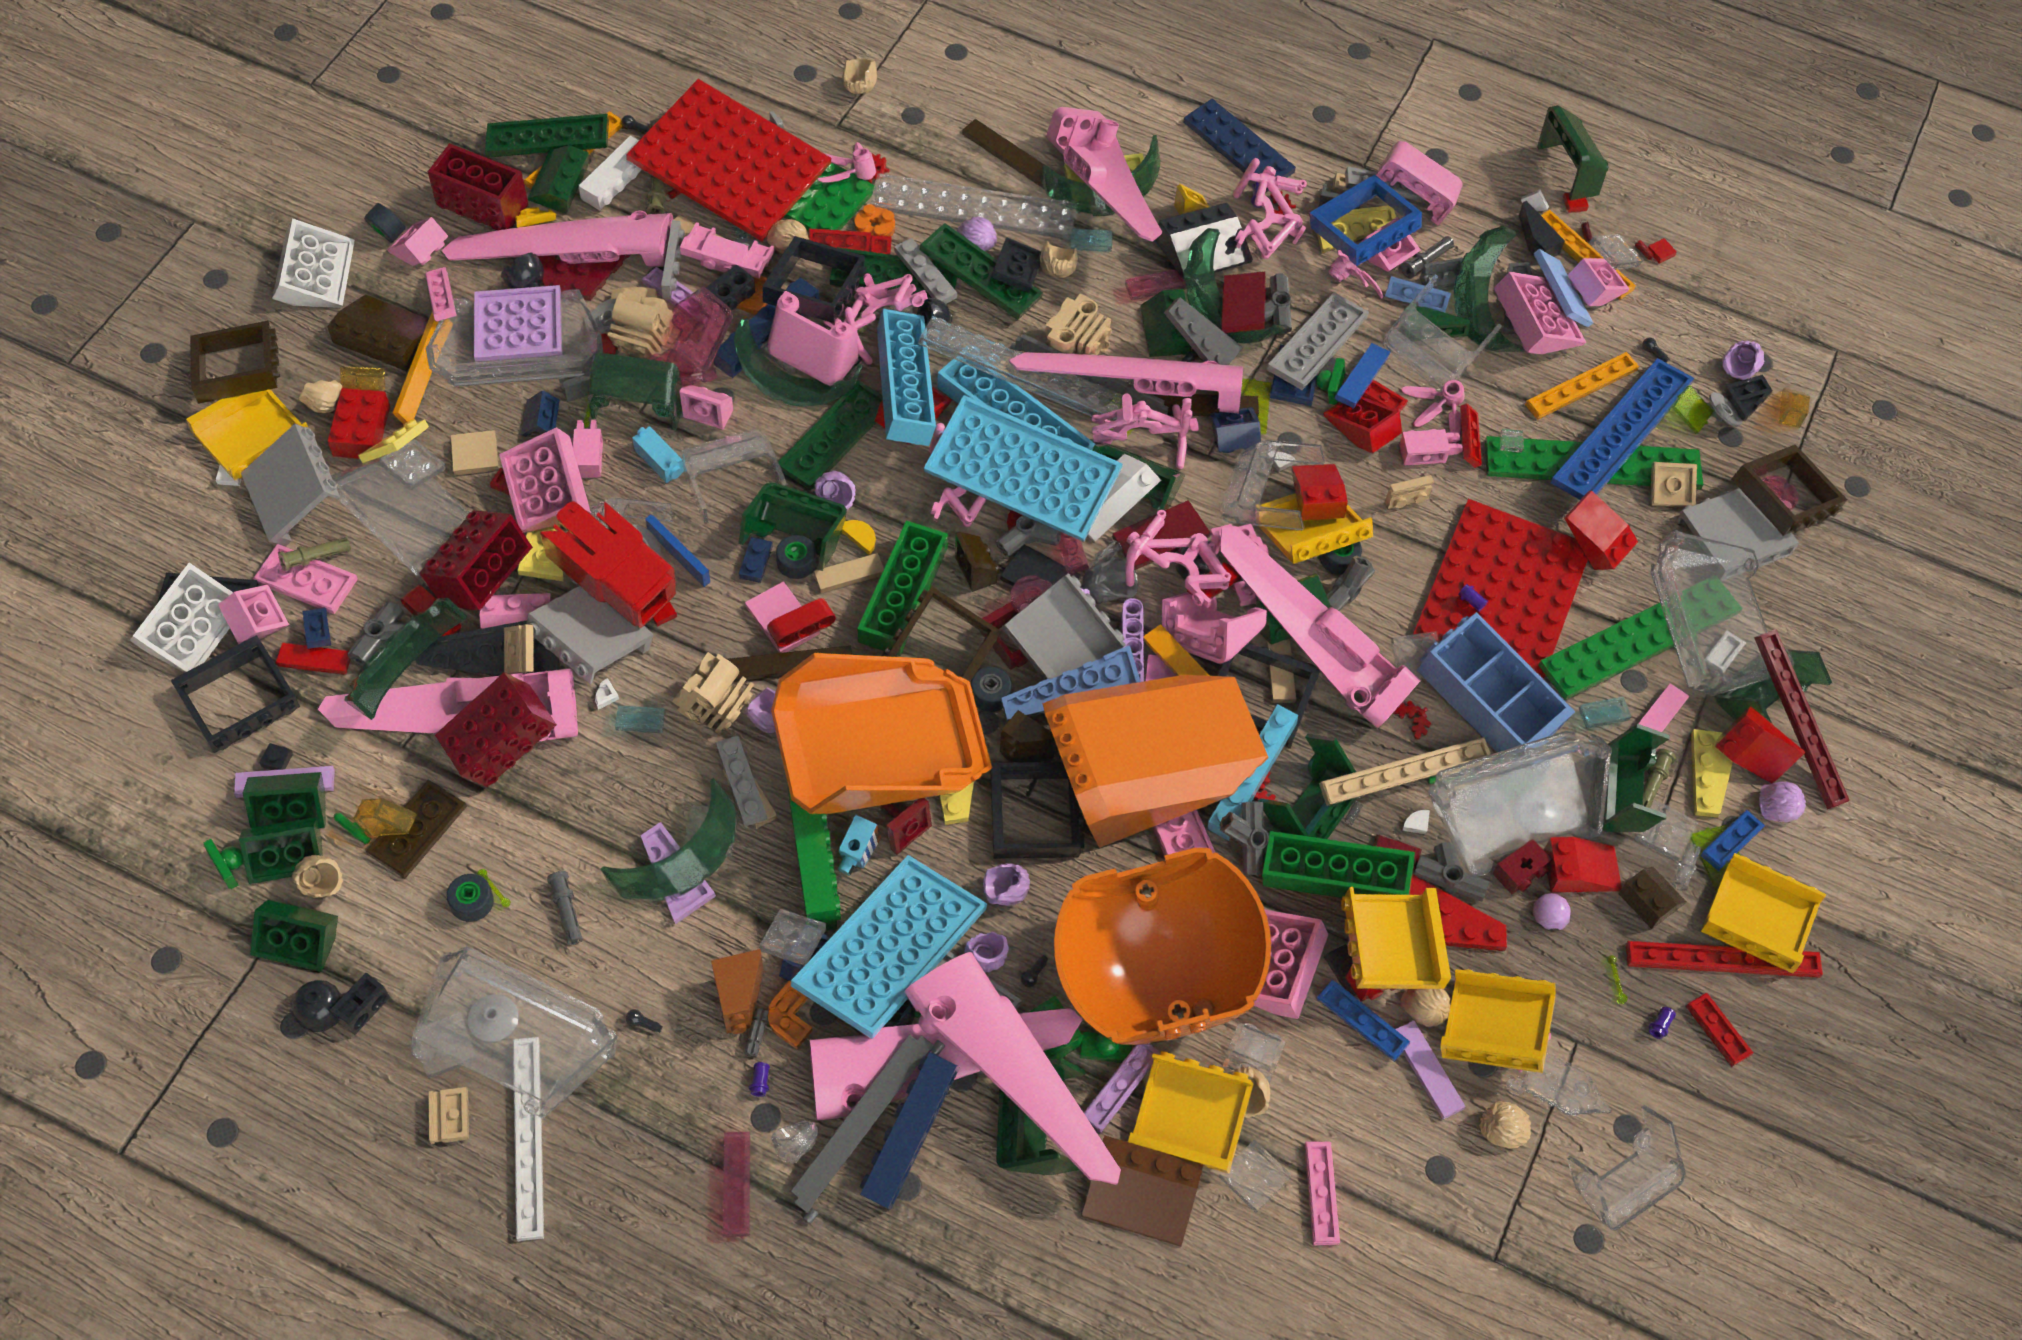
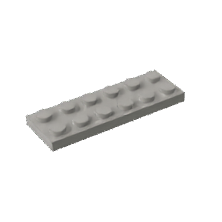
[1267,292,1369,390]

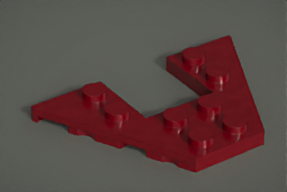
[525,225,632,301]

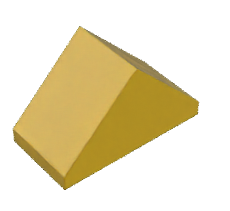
[1174,184,1209,215]

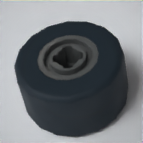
[970,666,1012,712]

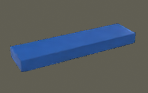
[1335,343,1390,408]
[645,515,710,587]
[1317,979,1410,1062]

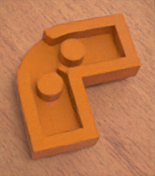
[768,981,813,1050]

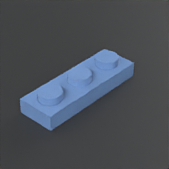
[1385,276,1451,313]

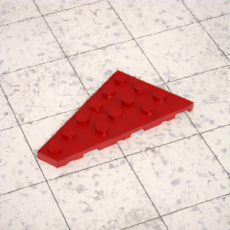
[1409,874,1507,951]

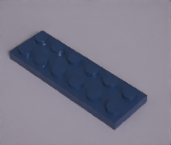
[1183,99,1296,192]

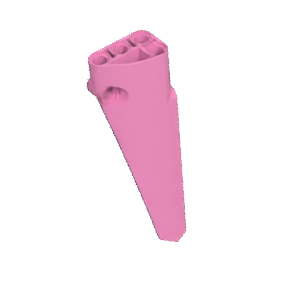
[1047,107,1162,242]
[441,210,673,267]
[1009,352,1243,414]
[1220,526,1420,729]
[318,668,578,741]
[905,952,1121,1185]
[810,1008,1082,1121]

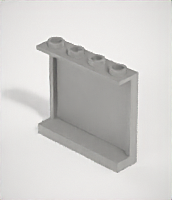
[241,424,340,546]
[1676,487,1799,583]
[1002,574,1126,680]
[527,586,653,684]

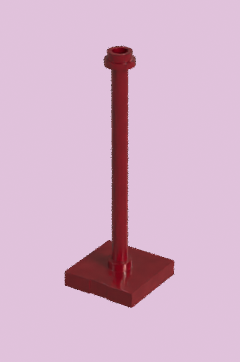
[880,798,932,855]

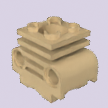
[607,288,674,361]
[1045,294,1112,355]
[672,652,754,734]

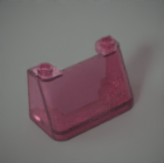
[645,286,733,375]

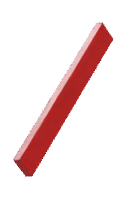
[1626,941,1823,978]

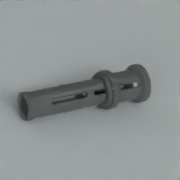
[1401,236,1454,279]
[547,871,583,945]

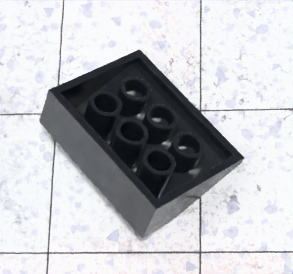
[1155,203,1253,281]

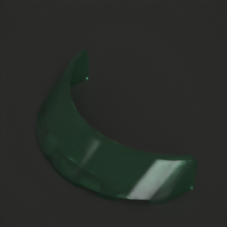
[1040,135,1161,216]
[1454,226,1525,352]
[1184,228,1286,344]
[734,316,865,407]
[344,598,467,720]
[600,778,737,901]

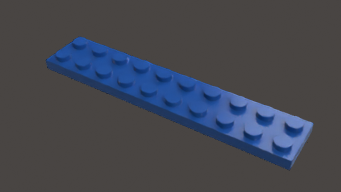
[1551,358,1694,500]

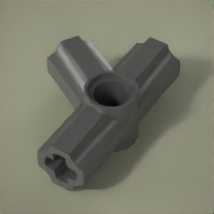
[1265,273,1292,335]
[996,515,1062,556]
[1327,555,1375,611]
[348,601,413,666]
[1219,801,1269,875]
[1414,842,1490,902]

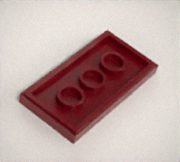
[1222,271,1266,333]
[1112,500,1210,570]

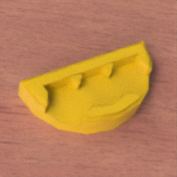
[515,207,556,228]
[842,520,876,555]

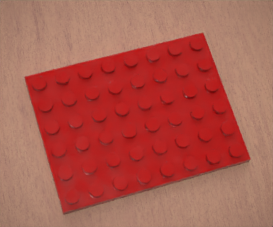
[626,79,832,241]
[1411,498,1588,680]

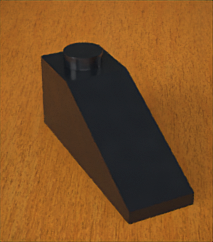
[1519,201,1565,257]

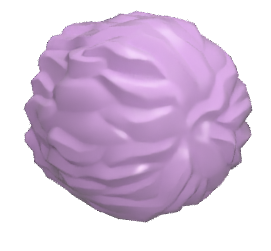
[957,217,997,252]
[1722,341,1765,380]
[815,470,855,510]
[745,687,776,733]
[1759,782,1806,823]
[983,863,1030,906]
[964,932,1009,973]

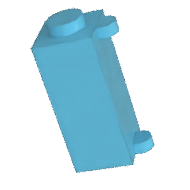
[632,426,684,483]

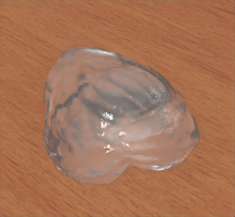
[771,1120,818,1164]

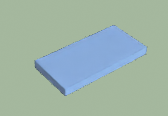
[1534,249,1593,327]

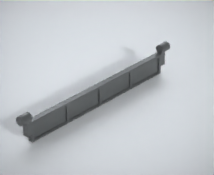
[1010,334,1169,416]
[791,1034,945,1224]

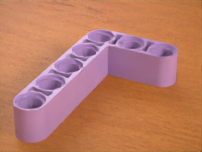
[1121,598,1144,682]

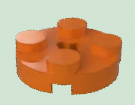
[854,204,895,237]

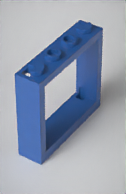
[1310,174,1422,266]

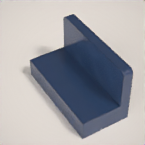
[521,390,560,437]

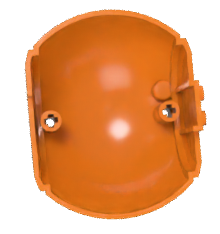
[1054,848,1271,1045]

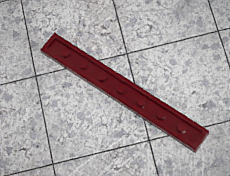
[1754,629,1850,810]

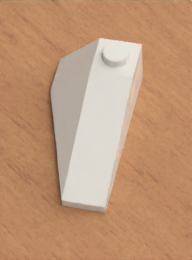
[1087,454,1161,542]

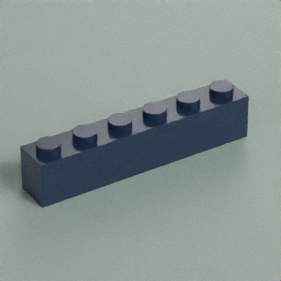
[713,277,819,379]
[860,1052,960,1209]

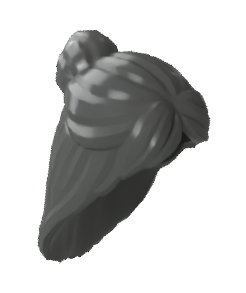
[1080,557,1138,604]

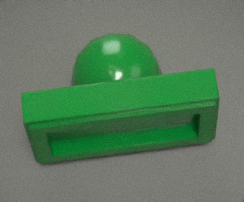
[1316,358,1346,405]
[203,839,244,889]
[1080,1032,1132,1063]

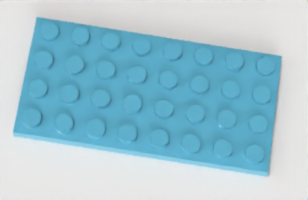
[924,395,1123,542]
[791,855,987,1039]

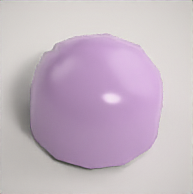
[1533,893,1571,930]

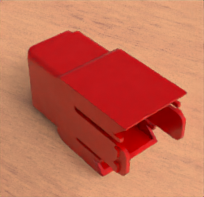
[540,501,676,628]

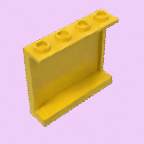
[186,390,308,481]
[1256,493,1373,564]
[1701,853,1826,973]
[1341,887,1451,989]
[1440,969,1556,1073]
[1128,1051,1253,1174]

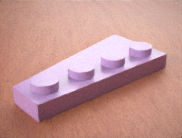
[641,822,716,924]

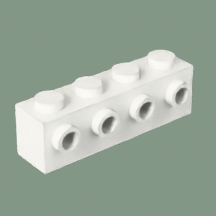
[579,136,642,210]

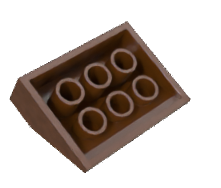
[1081,1135,1204,1247]

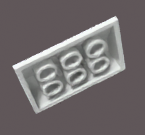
[272,219,355,308]
[130,563,233,673]

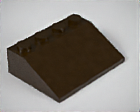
[327,294,429,372]

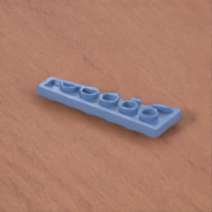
[1001,646,1141,722]

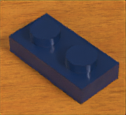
[739,537,773,583]
[302,608,331,649]

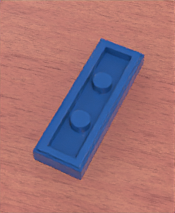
[1700,810,1765,872]

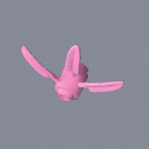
[818,142,876,183]
[1328,250,1383,299]
[1401,380,1465,435]

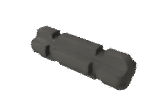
[744,1008,768,1057]

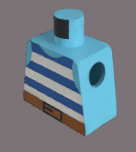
[838,815,881,876]

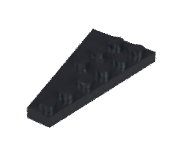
[413,620,561,676]

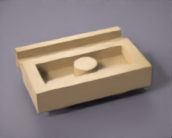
[1385,475,1434,509]
[504,624,533,674]
[429,1087,469,1144]

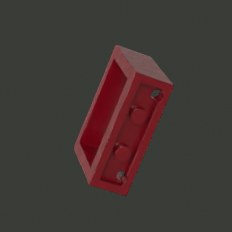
[980,587,1042,670]

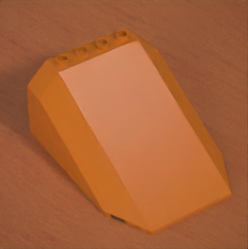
[771,653,992,814]
[1042,675,1268,848]

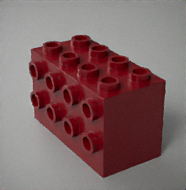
[427,143,529,231]
[419,510,533,611]
[435,672,557,787]

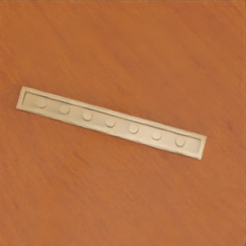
[1319,737,1492,806]

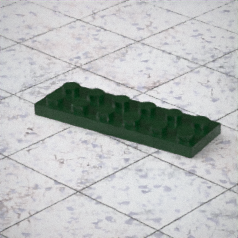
[485,113,609,158]
[919,223,1043,320]
[830,247,958,302]
[776,380,883,491]

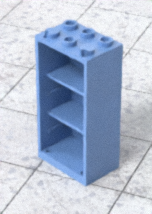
[1417,612,1575,769]

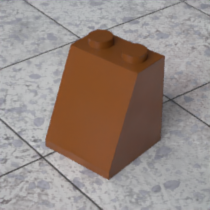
[711,949,764,1034]

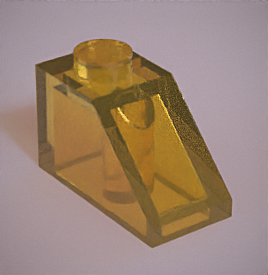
[340,366,385,391]
[1779,388,1810,428]
[353,798,416,836]

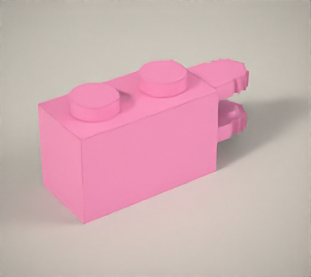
[570,420,603,478]
[1399,429,1463,466]

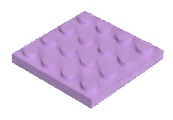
[474,285,562,363]

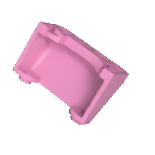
[1376,141,1463,226]
[768,291,859,386]
[1162,592,1266,664]

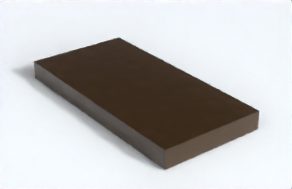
[366,779,467,879]

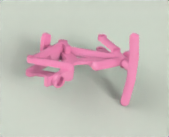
[1233,158,1307,259]
[823,274,928,365]
[1091,393,1198,469]
[929,423,987,527]
[1125,510,1231,608]

